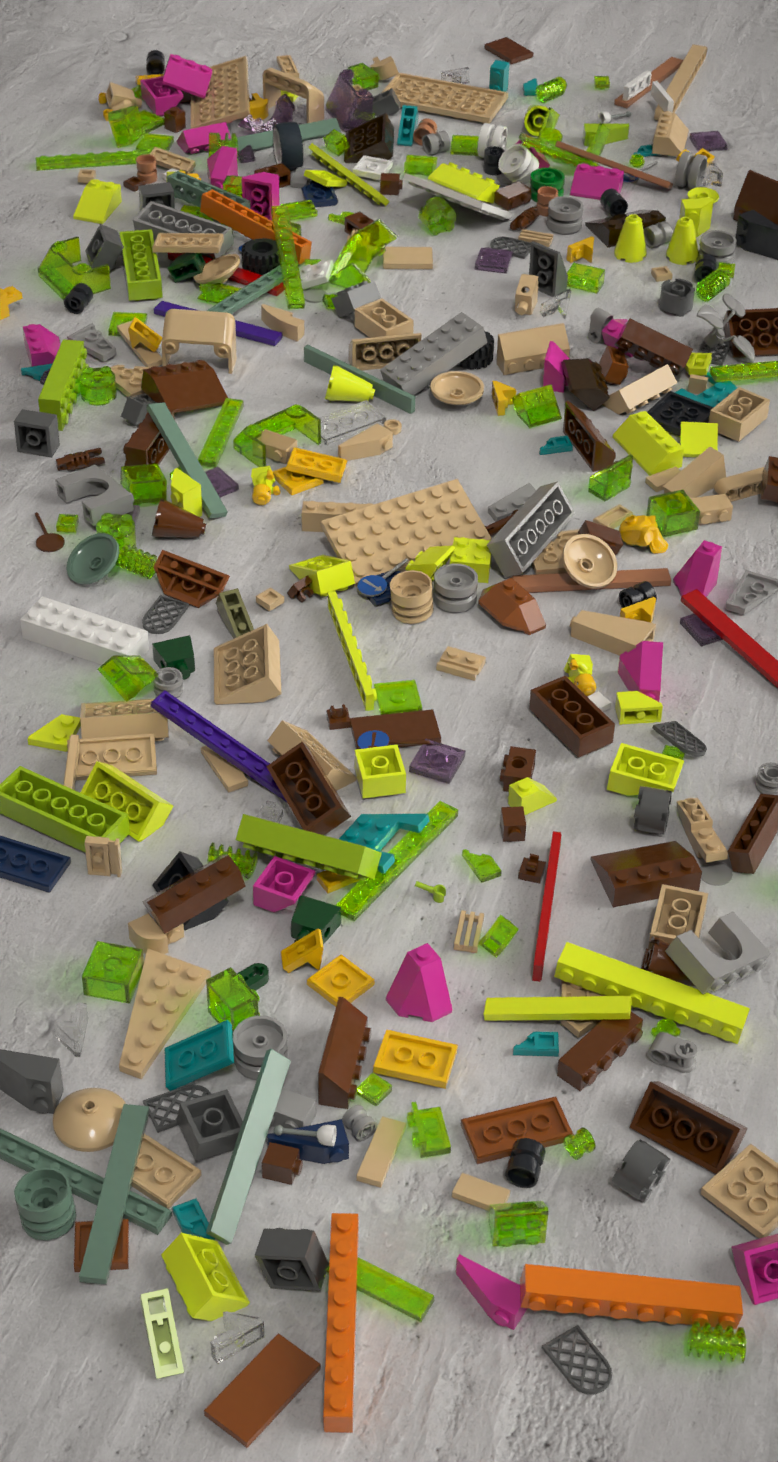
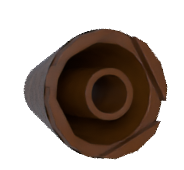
[152,499,206,538]
[641,936,695,986]

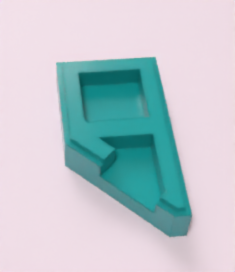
[523,78,539,96]
[633,144,660,158]
[21,363,53,381]
[539,436,573,455]
[513,1031,559,1057]
[172,1198,215,1240]

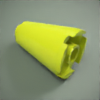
[524,105,554,136]
[614,214,647,263]
[666,217,699,265]
[325,365,375,402]

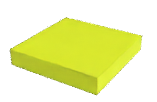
[304,170,348,187]
[680,422,718,458]

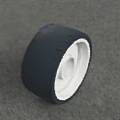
[272,122,304,170]

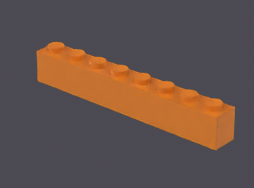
[200,189,312,265]
[323,1213,359,1433]
[520,1264,743,1330]

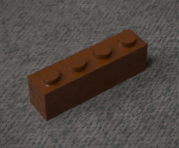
[728,794,778,874]
[557,1012,643,1091]

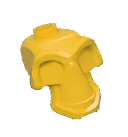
[619,515,668,553]

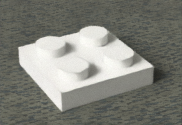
[353,155,393,181]
[296,259,334,291]

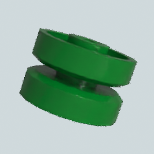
[530,168,565,202]

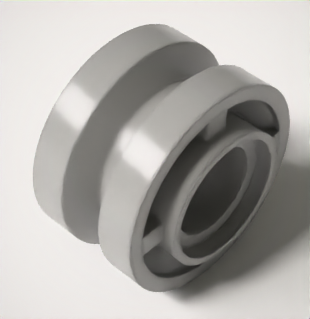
[153,667,183,698]
[756,762,778,795]

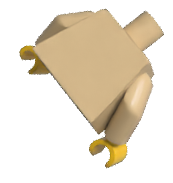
[98,82,142,121]

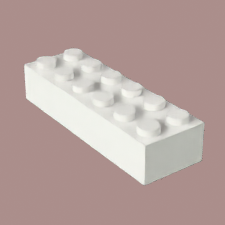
[20,596,149,674]

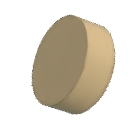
[383,419,402,435]

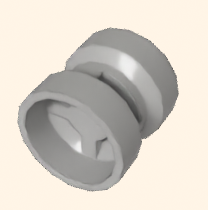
[342,1105,377,1141]

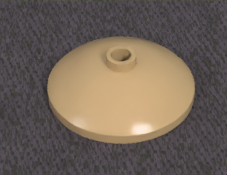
[193,254,240,285]
[430,371,484,405]
[562,534,617,589]
[53,1088,126,1152]

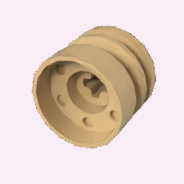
[390,570,434,624]

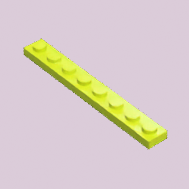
[308,143,390,206]
[328,591,377,711]

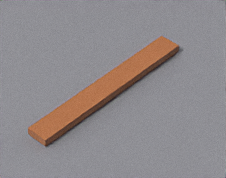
[614,57,683,108]
[555,141,673,189]
[512,568,671,593]

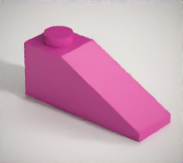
[456,1254,528,1330]

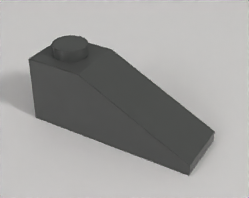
[352,88,400,116]
[121,393,156,425]

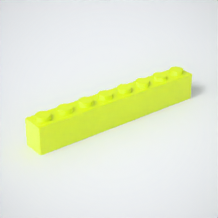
[554,942,750,1044]

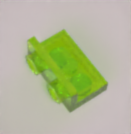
[404,155,438,176]
[407,1102,451,1158]

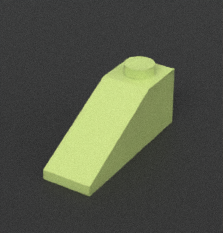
[140,1288,184,1379]

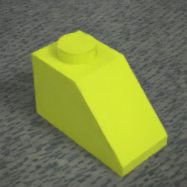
[615,691,663,725]
[508,777,557,815]

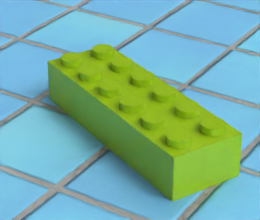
[119,229,163,301]
[38,339,88,431]
[0,766,130,853]
[235,814,382,881]

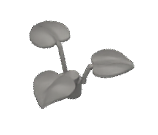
[696,293,755,363]

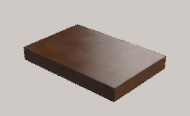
[484,37,533,65]

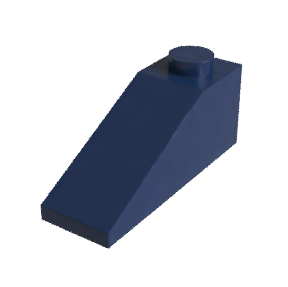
[267,1119,349,1164]

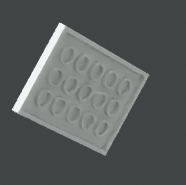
[403,173,513,220]

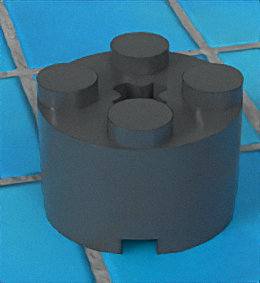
[659,279,695,317]
[634,786,672,835]
[612,1139,670,1203]

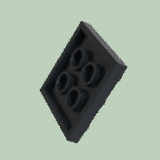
[647,391,713,436]

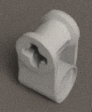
[588,308,613,343]
[647,1032,697,1073]

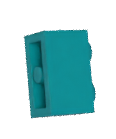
[489,60,510,92]

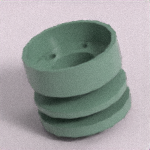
[14,1167,77,1240]

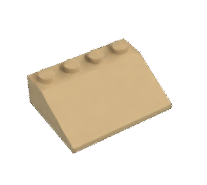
[214,624,282,705]
[80,698,169,741]

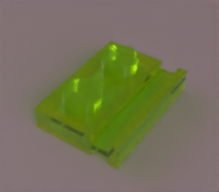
[280,200,318,221]

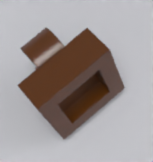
[287,575,314,602]
[326,704,351,730]
[518,854,546,884]

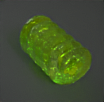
[536,77,567,103]
[696,269,730,302]
[115,544,157,579]
[207,842,258,879]
[687,1321,747,1363]

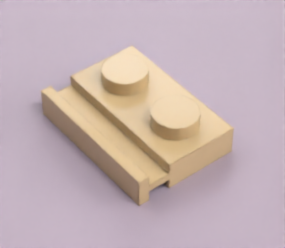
[436,646,486,681]
[85,836,122,877]

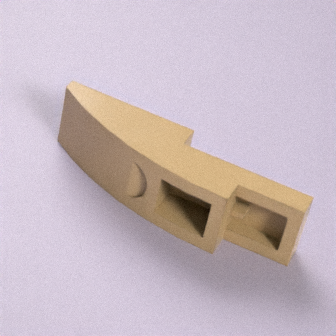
[677,798,728,862]

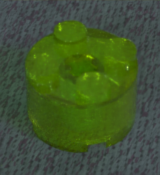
[419,197,456,236]
[79,366,117,406]
[96,513,136,556]

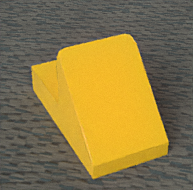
[566,236,594,263]
[128,317,162,352]
[491,381,516,416]
[620,597,656,623]
[281,929,324,973]

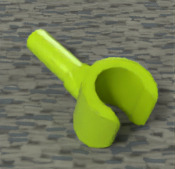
[415,881,446,903]

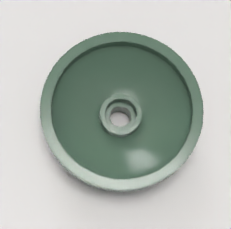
[66,533,119,585]

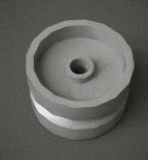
[675,151,707,189]
[547,196,583,234]
[698,230,737,269]
[434,563,478,612]
[233,1016,288,1080]

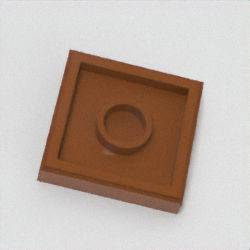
[74,1219,129,1272]

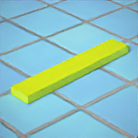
[484,996,632,1021]

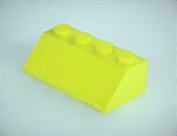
[428,162,500,203]
[612,411,684,476]
[80,761,173,842]

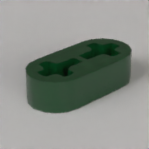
[228,963,269,999]

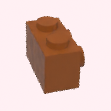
[599,345,629,385]

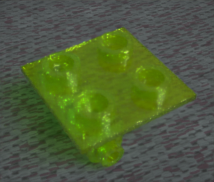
[197,283,242,304]

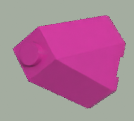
[207,146,238,191]
[673,540,722,597]
[618,641,663,702]
[386,943,453,1022]

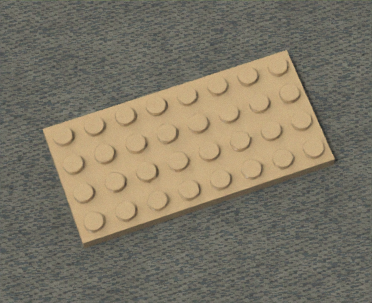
[191,56,250,129]
[383,72,509,124]
[320,479,492,587]

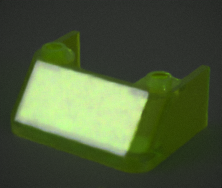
[536,107,610,166]
[328,219,398,289]
[38,236,111,300]
[233,404,321,467]

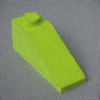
[583,123,629,146]

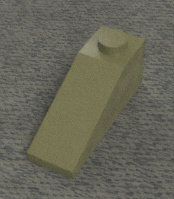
[216,588,254,639]

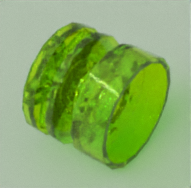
[209,133,239,159]

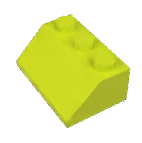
[161,1233,250,1321]

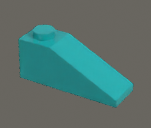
[397,105,418,147]

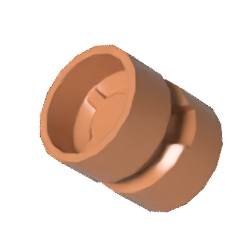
[413,118,437,146]
[136,154,157,184]
[537,186,558,217]

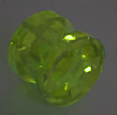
[564,1127,596,1160]

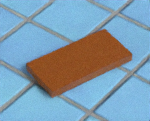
[461,1096,574,1164]
[204,1333,321,1448]

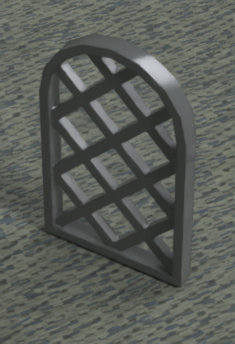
[490,236,531,259]
[698,341,730,366]
[142,595,189,634]
[652,721,707,757]
[143,1085,211,1132]
[542,1325,612,1395]

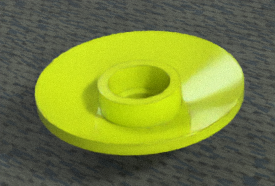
[687,187,719,203]

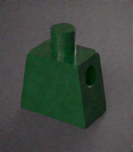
[167,253,205,283]
[152,635,195,680]
[291,895,341,945]

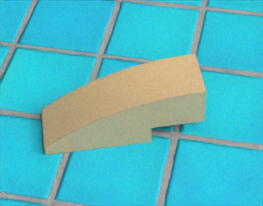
[261,304,304,342]

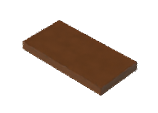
[350,709,441,750]

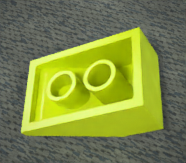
[73,179,122,224]
[289,554,355,596]
[607,743,684,796]

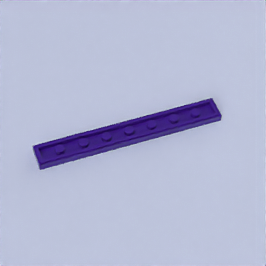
[154,301,283,346]
[150,690,287,802]

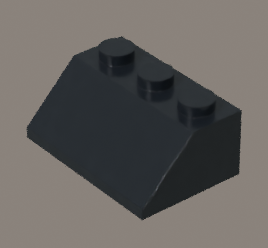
[152,851,229,930]

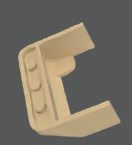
[263,68,324,123]
[162,309,237,374]

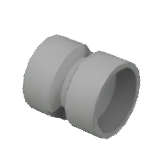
[422,131,450,155]
[643,221,673,248]

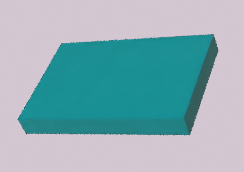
[164,1020,234,1091]

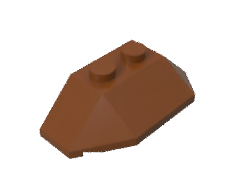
[154,550,230,608]
[478,578,546,635]

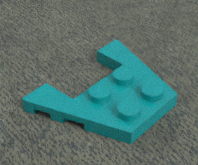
[675,368,738,408]
[339,814,429,874]

